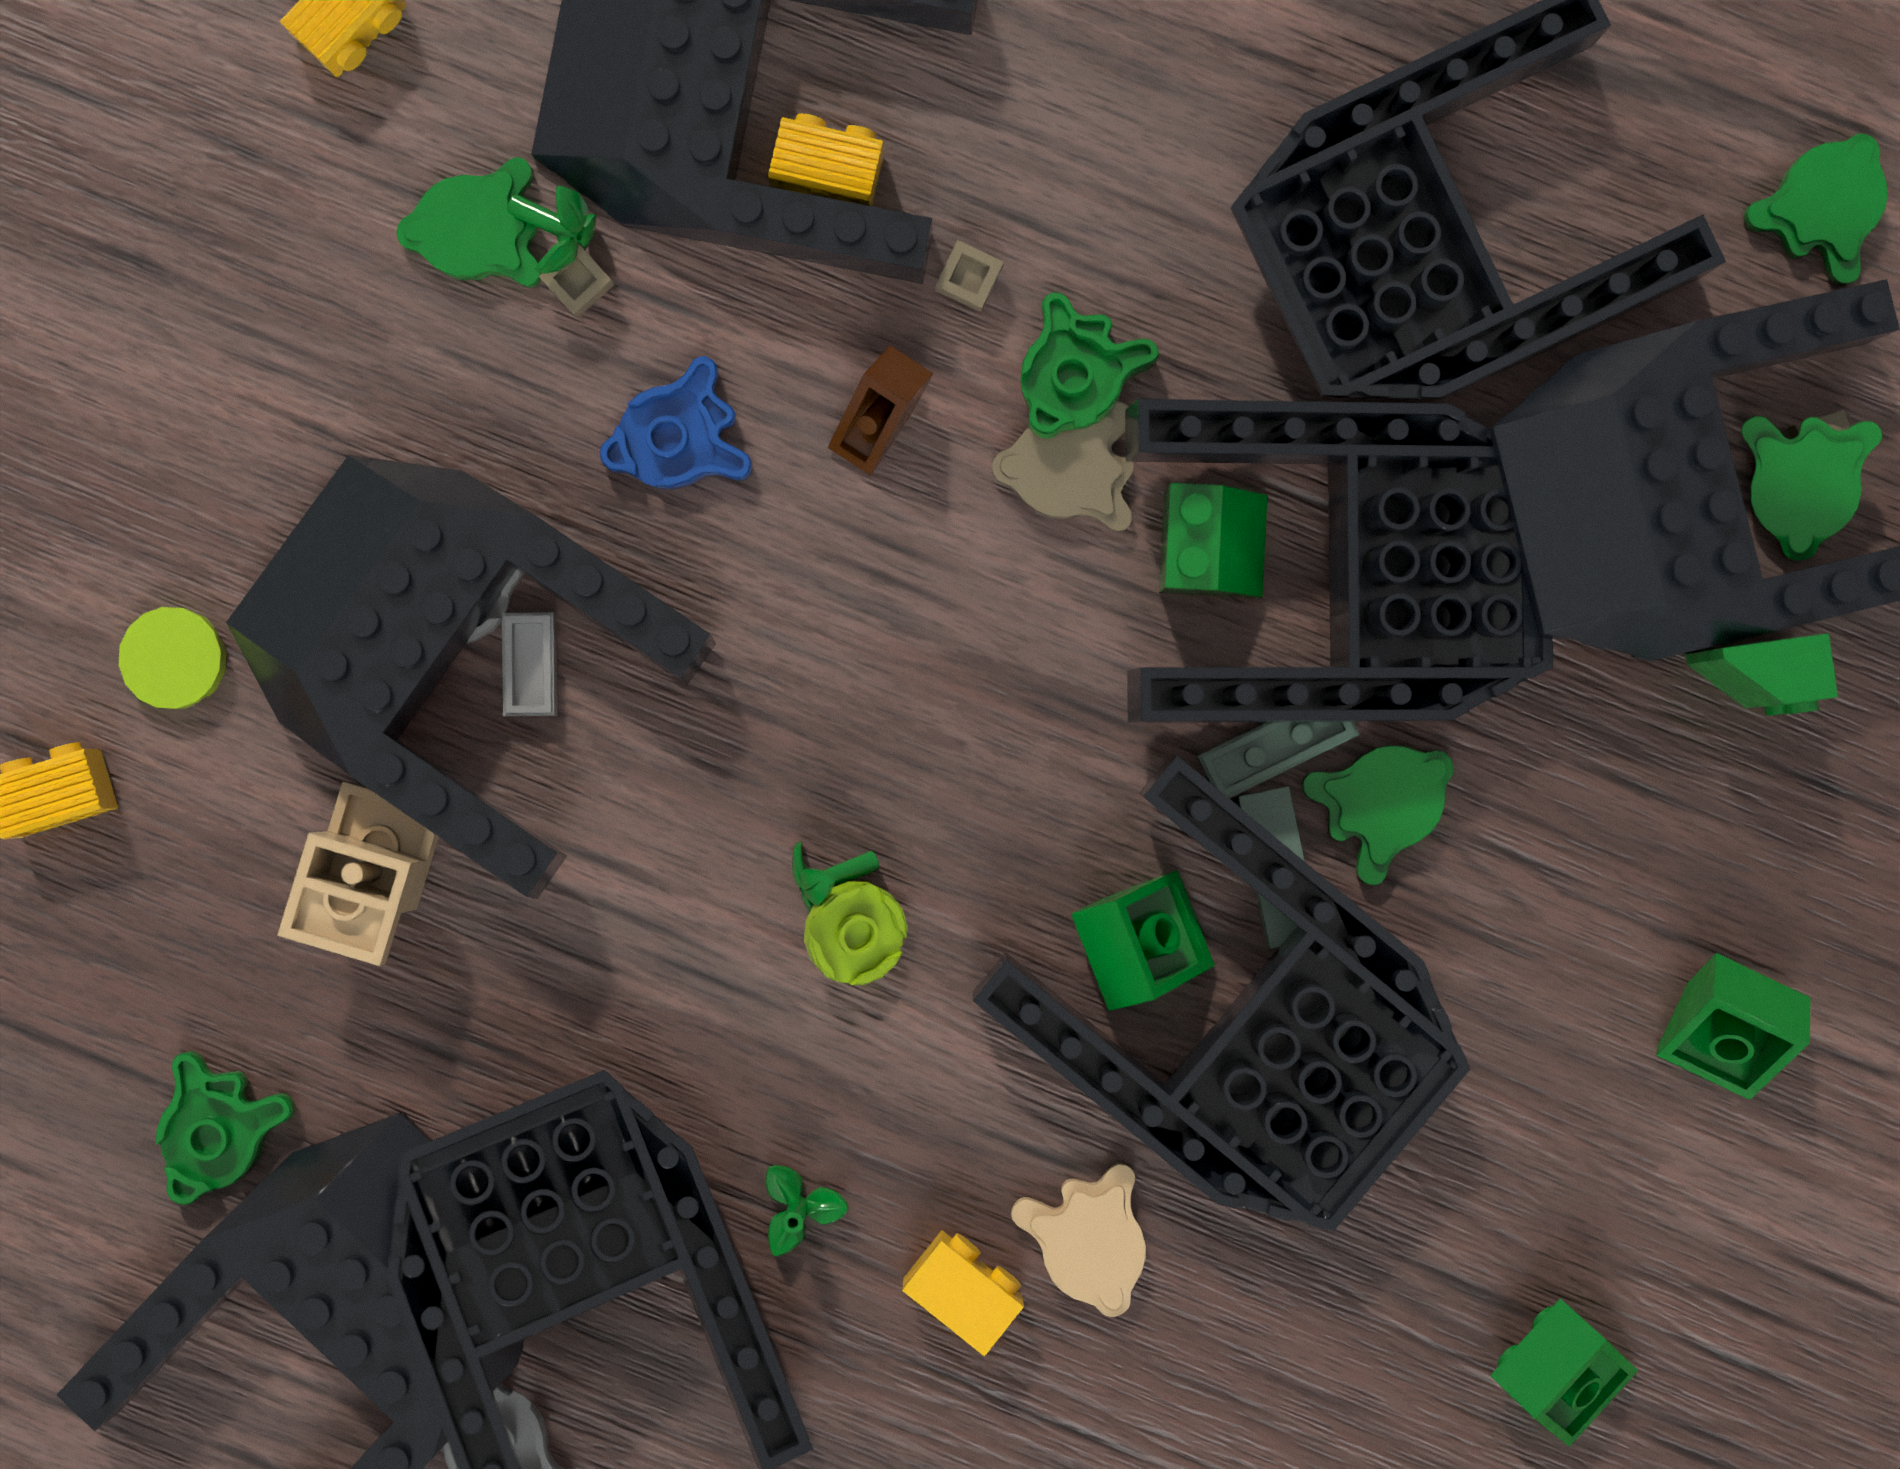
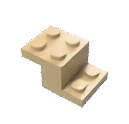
[277,781,439,966]

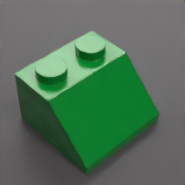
[1159,483,1268,598]
[1685,633,1838,716]
[1071,870,1215,1011]
[1656,953,1811,1100]
[1490,1298,1639,1447]

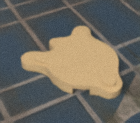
[1011,1162,1146,1317]

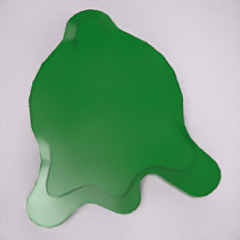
[1743,133,1888,286]
[397,157,542,288]
[1020,292,1159,438]
[1741,415,1882,561]
[1301,746,1454,885]
[155,1051,296,1205]

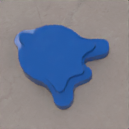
[600,356,752,490]

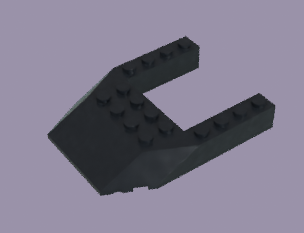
[531,0,978,284]
[1230,0,1726,399]
[1489,279,1900,661]
[1125,399,1553,723]
[226,455,716,899]
[973,754,1470,1231]
[387,1070,813,1469]
[57,1111,525,1469]

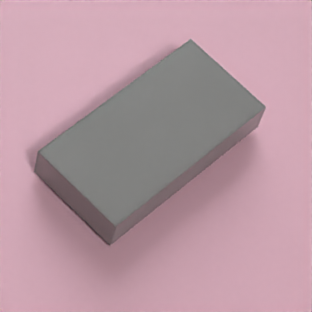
[502,612,558,717]

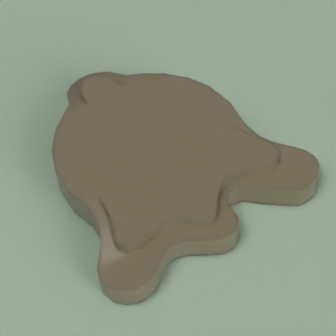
[992,402,1134,533]

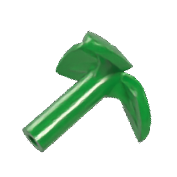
[507,186,597,274]
[791,842,880,912]
[765,1165,849,1257]

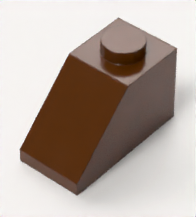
[827,345,933,475]

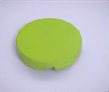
[119,607,227,709]
[804,881,908,985]

